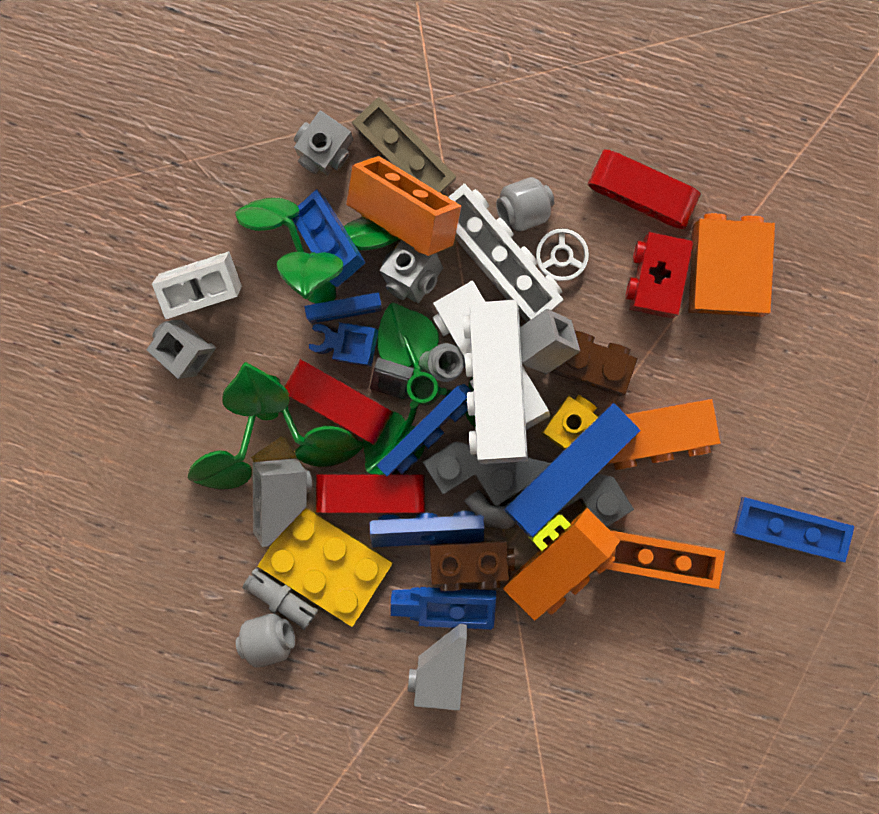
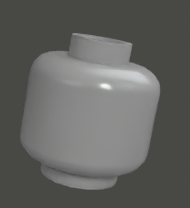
[496,177,554,232]
[236,614,295,668]

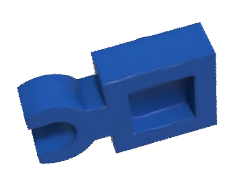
[309,322,378,367]

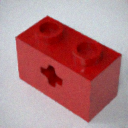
[625,232,694,319]

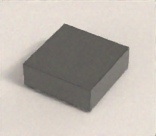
[370,358,414,399]

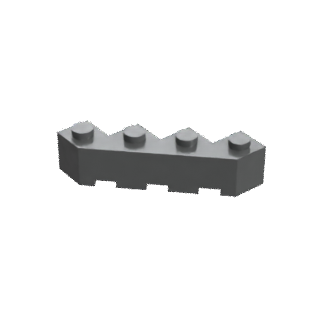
[423,442,634,527]

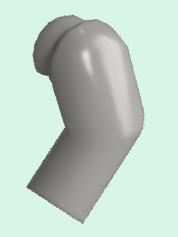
[464,489,516,529]

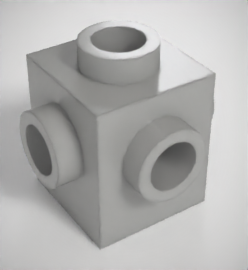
[294,110,353,176]
[380,240,443,303]

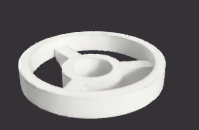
[536,229,589,281]

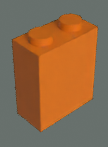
[688,213,775,317]

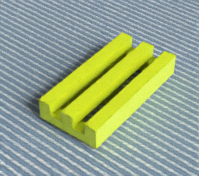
[528,513,571,551]

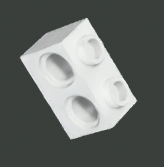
[152,252,242,319]

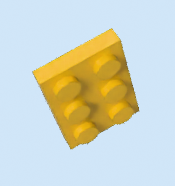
[257,507,393,627]

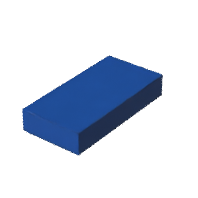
[304,292,383,324]

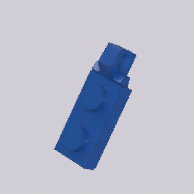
[390,587,496,630]

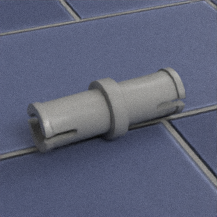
[242,568,318,630]

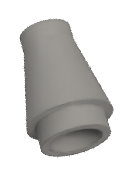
[419,343,464,382]

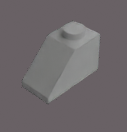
[253,458,312,547]
[408,624,467,710]

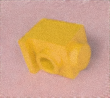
[541,395,598,450]

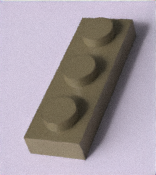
[352,97,456,193]

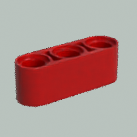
[587,149,701,229]
[284,359,394,445]
[316,474,425,513]

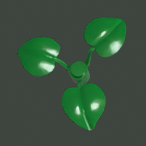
[235,198,400,304]
[363,302,476,475]
[188,362,364,489]

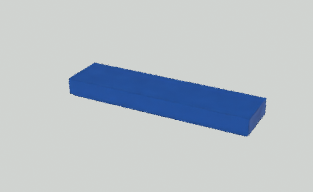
[503,403,641,538]

